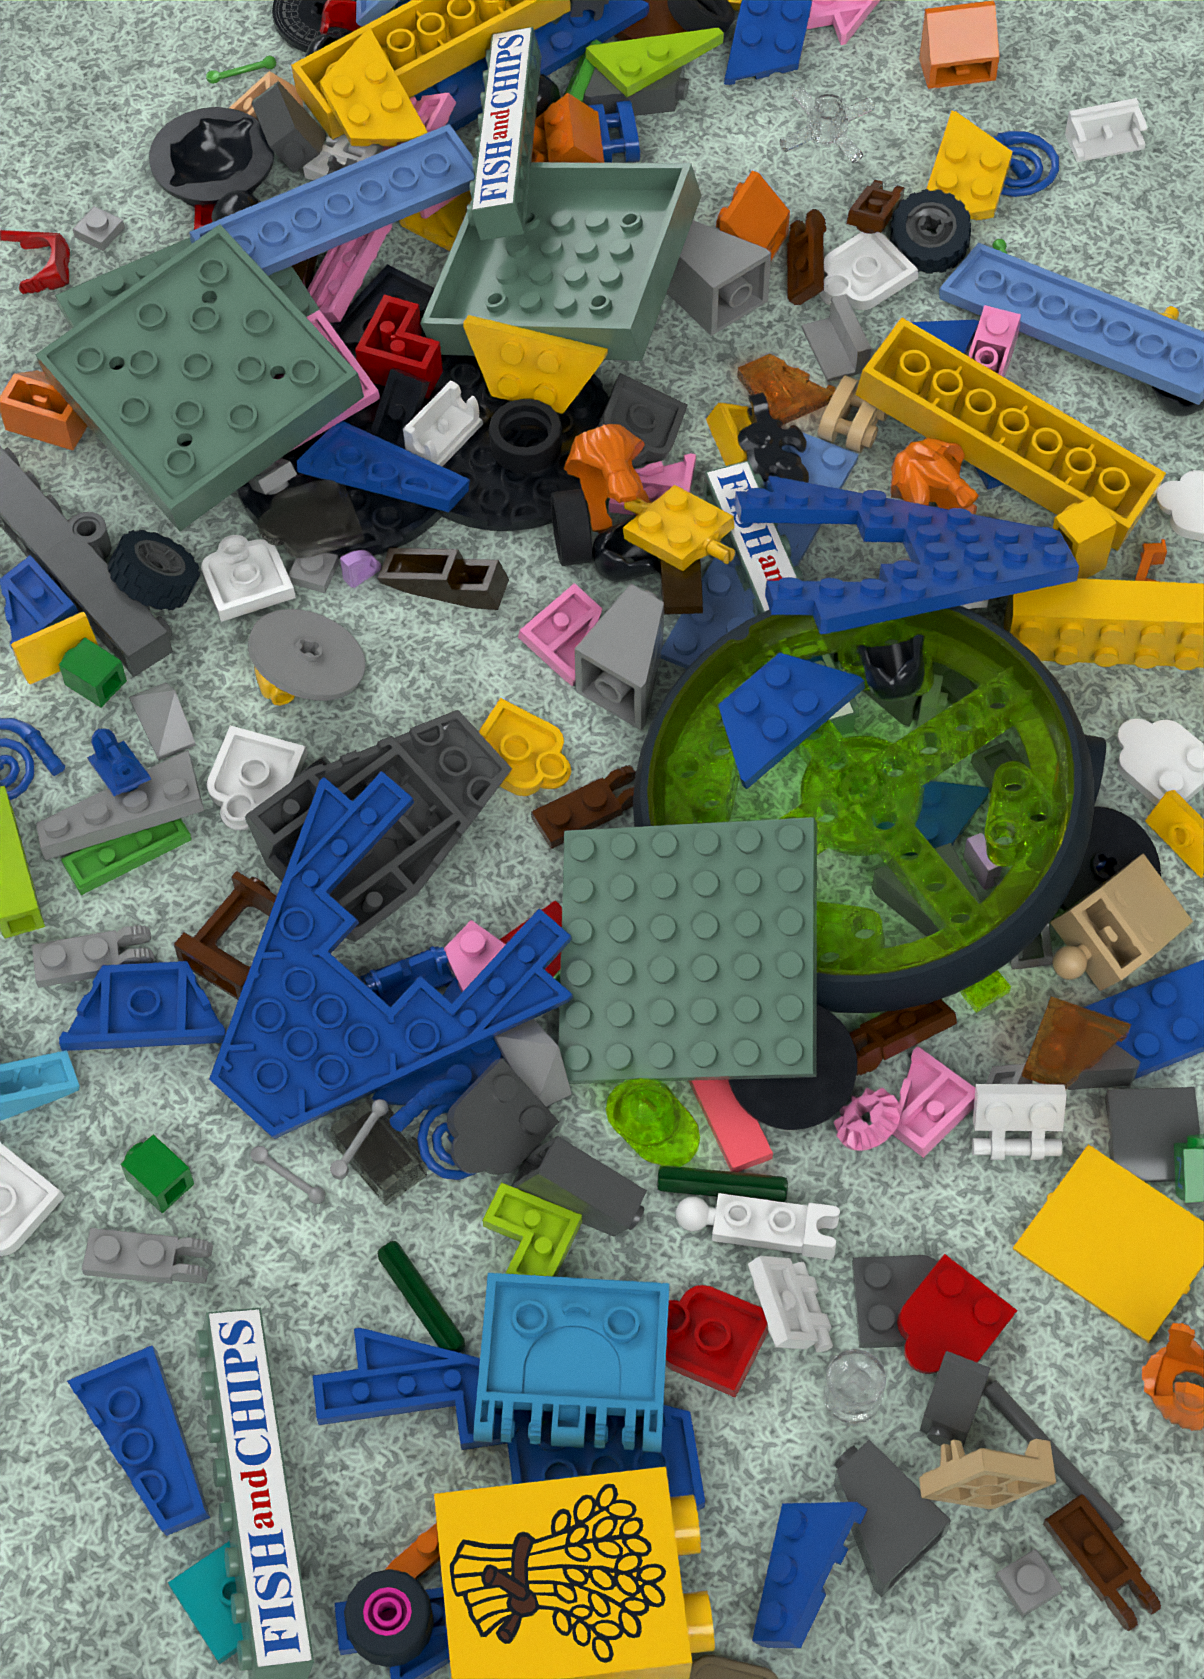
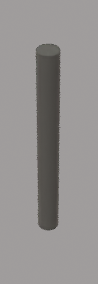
[983,1380,1125,1532]

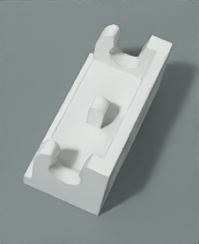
[1065,98,1147,162]
[403,380,483,466]

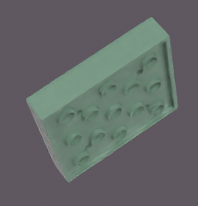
[420,162,702,361]
[35,224,364,532]

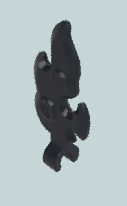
[738,392,809,483]

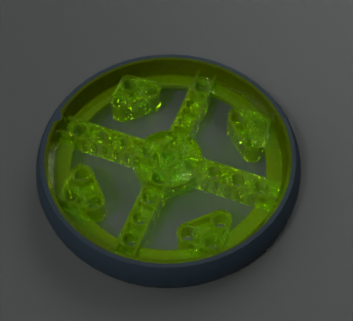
[633,606,1094,1013]

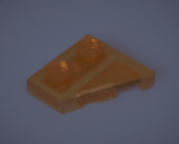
[737,354,836,425]
[1022,996,1131,1090]

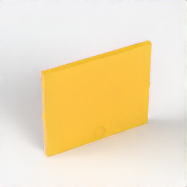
[1013,1144,1204,1343]

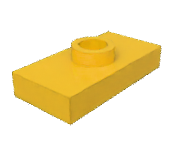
[1145,790,1204,878]

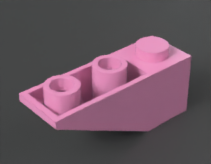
[968,305,1021,377]

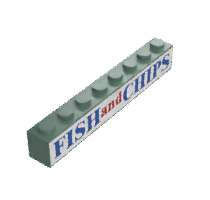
[467,27,542,241]
[703,460,859,745]
[195,1307,314,1679]

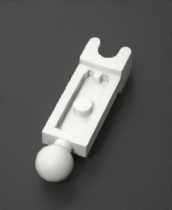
[675,1193,840,1260]

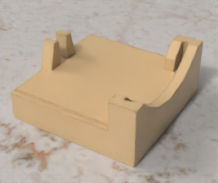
[919,1439,1056,1509]

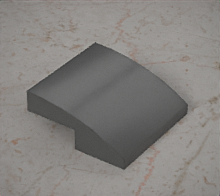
[1105,1087,1200,1182]

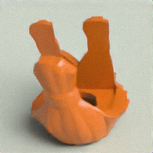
[564,424,652,534]
[890,438,979,515]
[1142,1323,1204,1431]

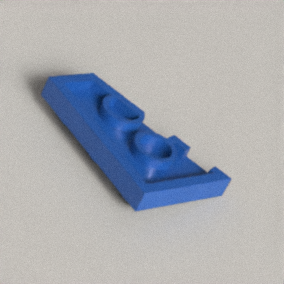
[752,1502,868,1649]

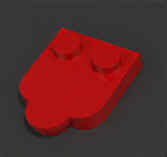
[897,1254,1018,1374]
[666,1285,769,1398]

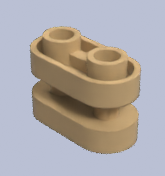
[817,375,888,453]

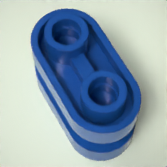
[588,100,640,163]

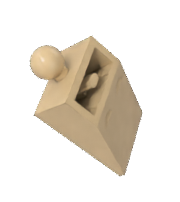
[1050,853,1193,991]

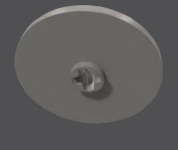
[248,609,365,701]

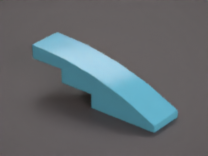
[0,1050,80,1121]

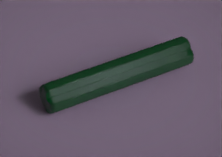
[657,1165,788,1202]
[377,1241,465,1353]

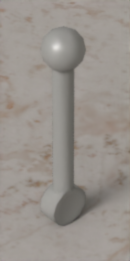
[330,1099,389,1180]
[251,1146,326,1204]

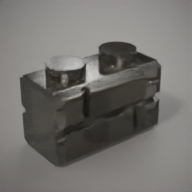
[329,1099,427,1206]

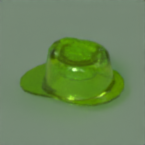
[605,1078,701,1167]

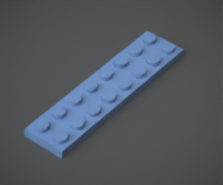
[189,124,475,276]
[939,243,1204,405]
[661,427,859,687]

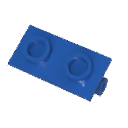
[87,728,151,796]
[360,946,454,1007]

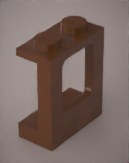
[174,871,277,1000]

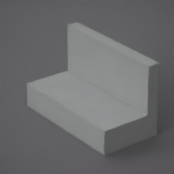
[801,294,872,382]

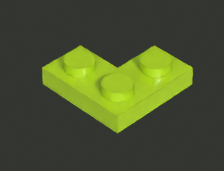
[482,1182,582,1277]

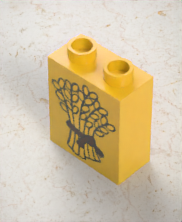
[434,1467,715,1679]

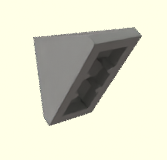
[129,682,196,760]
[493,1019,572,1107]

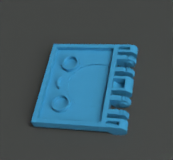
[473,1273,670,1453]

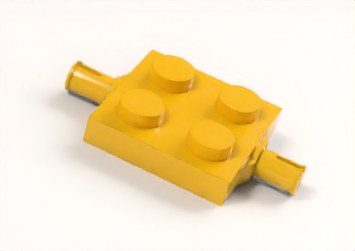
[623,485,735,571]

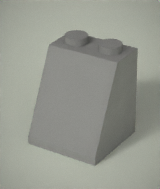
[667,220,771,336]
[575,584,664,730]

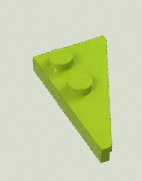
[586,28,724,98]

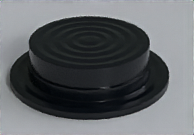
[149,107,275,207]

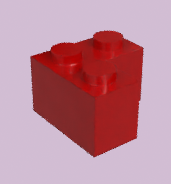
[355,295,443,399]

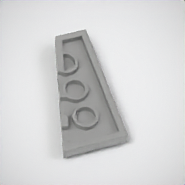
[36,750,204,860]

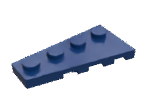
[297,421,470,512]
[67,1345,210,1536]

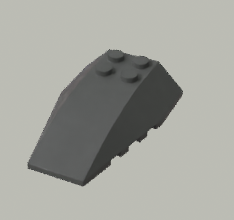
[245,710,512,942]

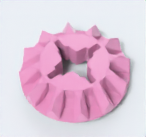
[833,1087,901,1151]

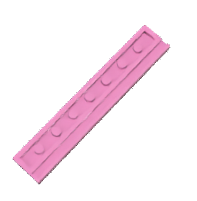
[307,93,456,323]

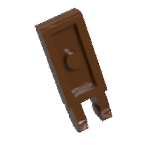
[846,179,905,234]
[787,209,826,305]
[531,765,650,849]
[849,999,957,1076]
[1043,1494,1161,1631]

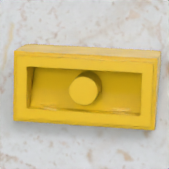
[706,402,753,466]
[11,612,98,685]

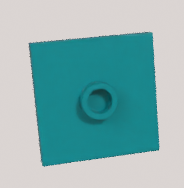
[168,1541,243,1665]

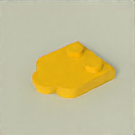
[478,698,571,796]

